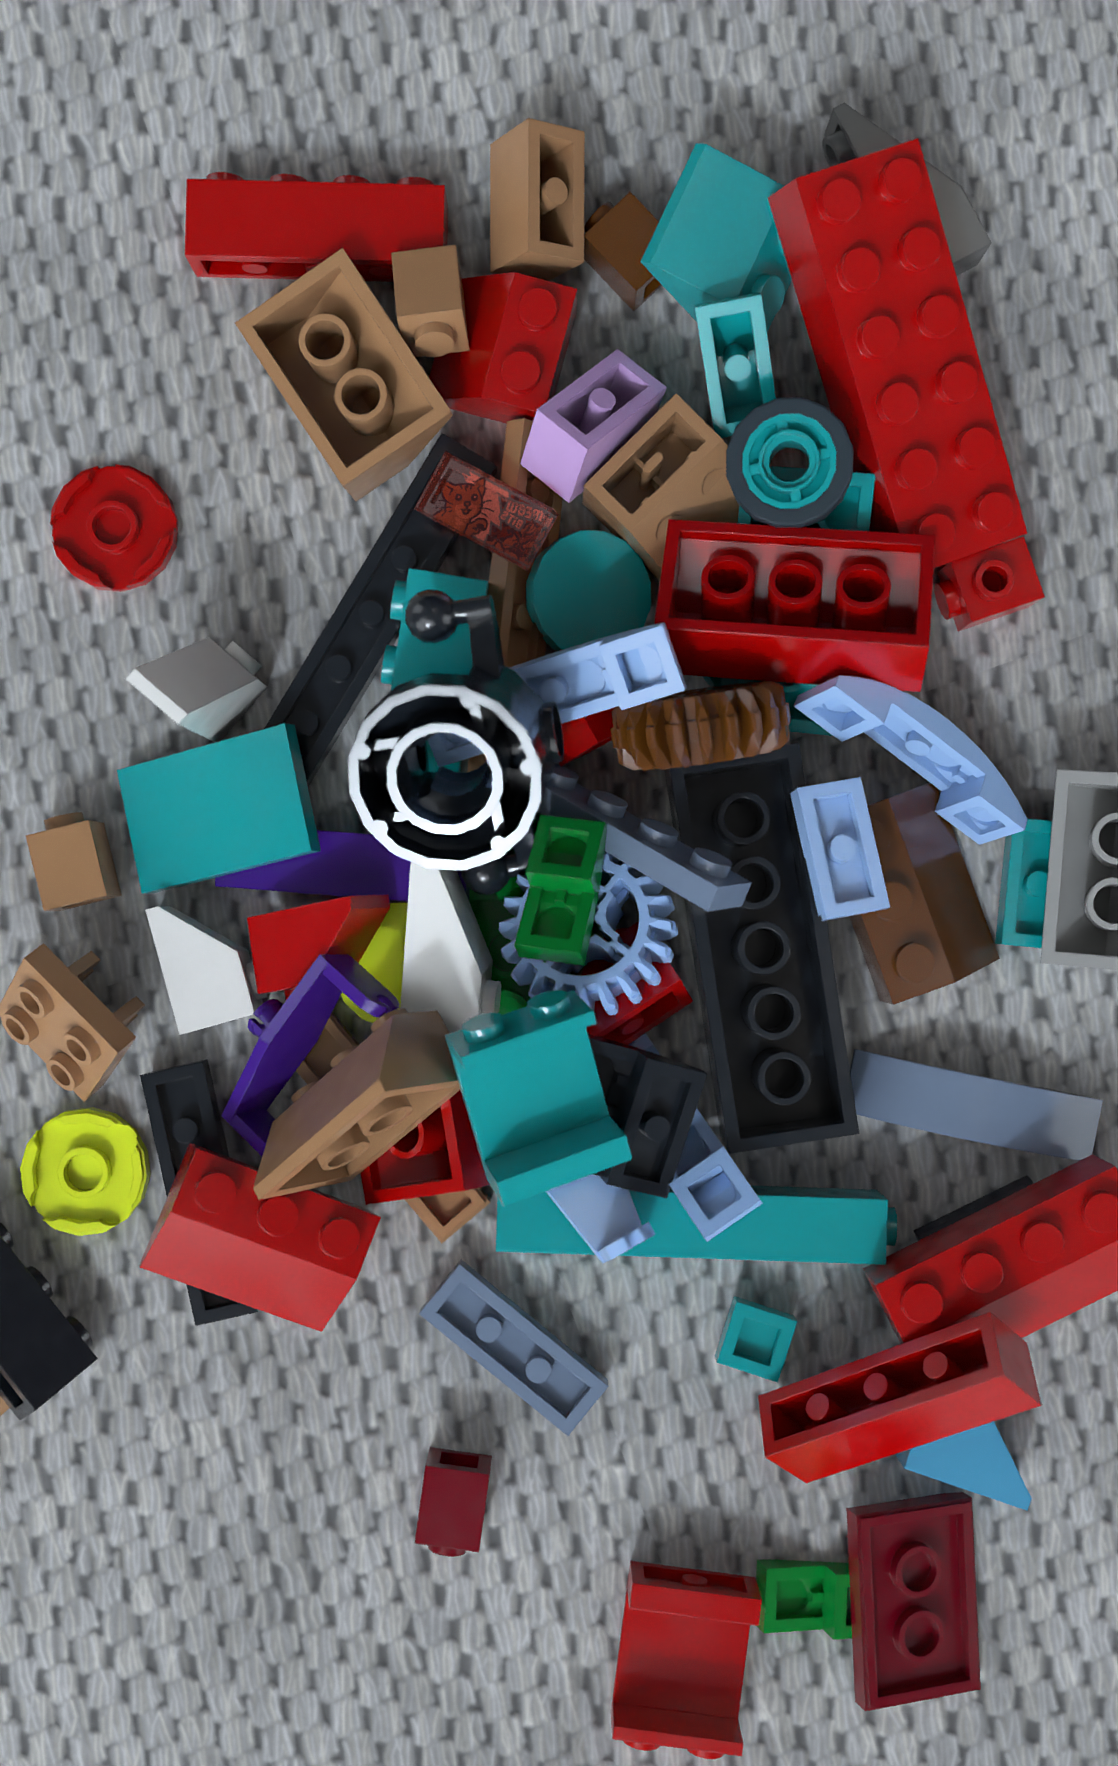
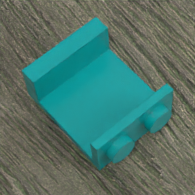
[445,990,632,1207]

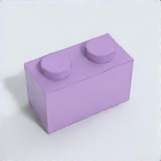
[520,349,667,503]

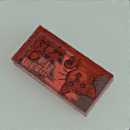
[414,452,559,572]

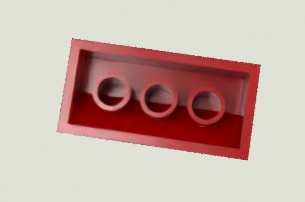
[654,519,935,692]
[863,1154,1118,1344]

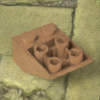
[582,393,739,581]

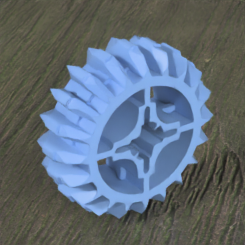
[499,852,678,1015]

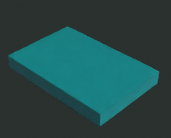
[117,723,321,894]

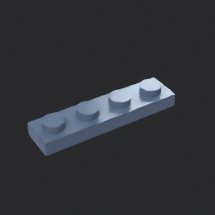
[537,764,752,912]

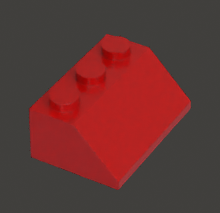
[139,1143,381,1332]

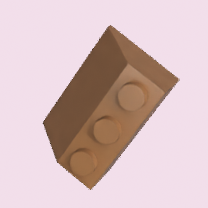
[235,248,453,502]
[253,1008,461,1200]

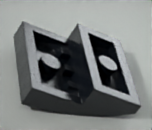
[588,1033,707,1199]

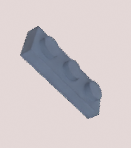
[419,1259,609,1436]

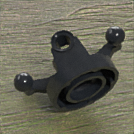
[348,589,564,895]

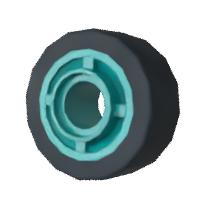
[726,397,853,528]

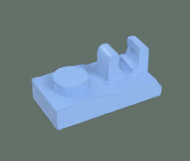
[790,777,890,921]

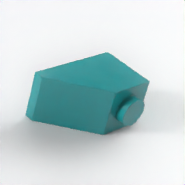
[695,292,776,438]

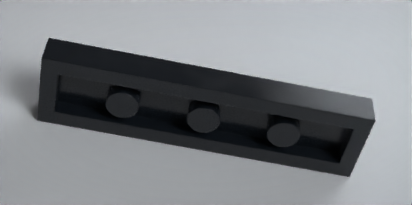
[140,1059,259,1326]

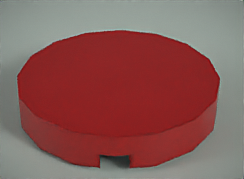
[50,464,179,592]

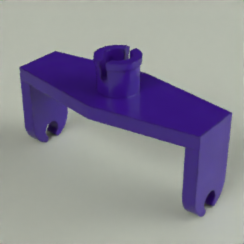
[221,954,399,1156]

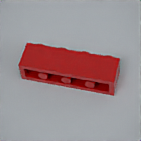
[185,172,448,282]
[758,1312,1042,1483]

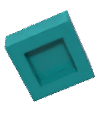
[715,1296,798,1383]

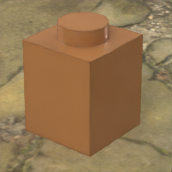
[391,245,470,357]
[25,812,122,911]

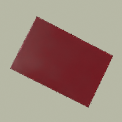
[846,1492,981,1711]

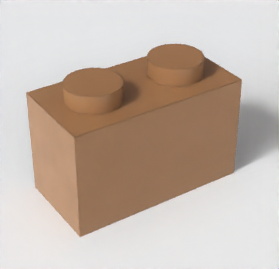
[490,118,585,281]

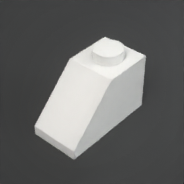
[145,906,270,1035]

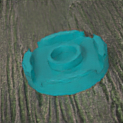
[526,530,651,651]

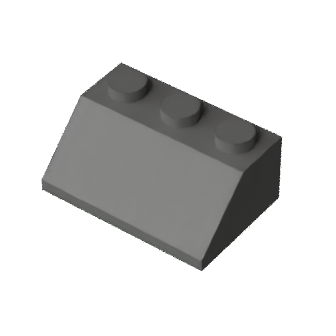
[1040,769,1118,970]

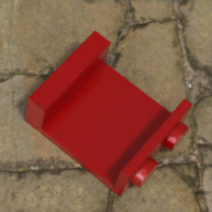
[610,1561,762,1759]

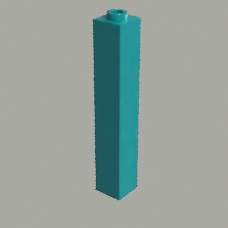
[496,1185,898,1265]

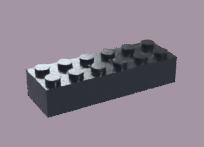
[664,743,860,1154]

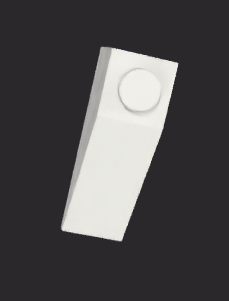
[126,637,267,742]
[400,862,501,1033]

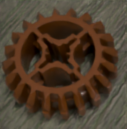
[611,681,791,771]

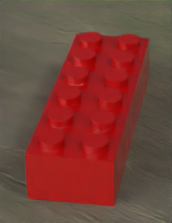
[768,138,1027,568]

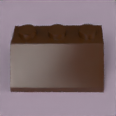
[849,783,1000,1005]

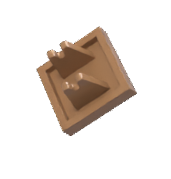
[0,943,145,1102]

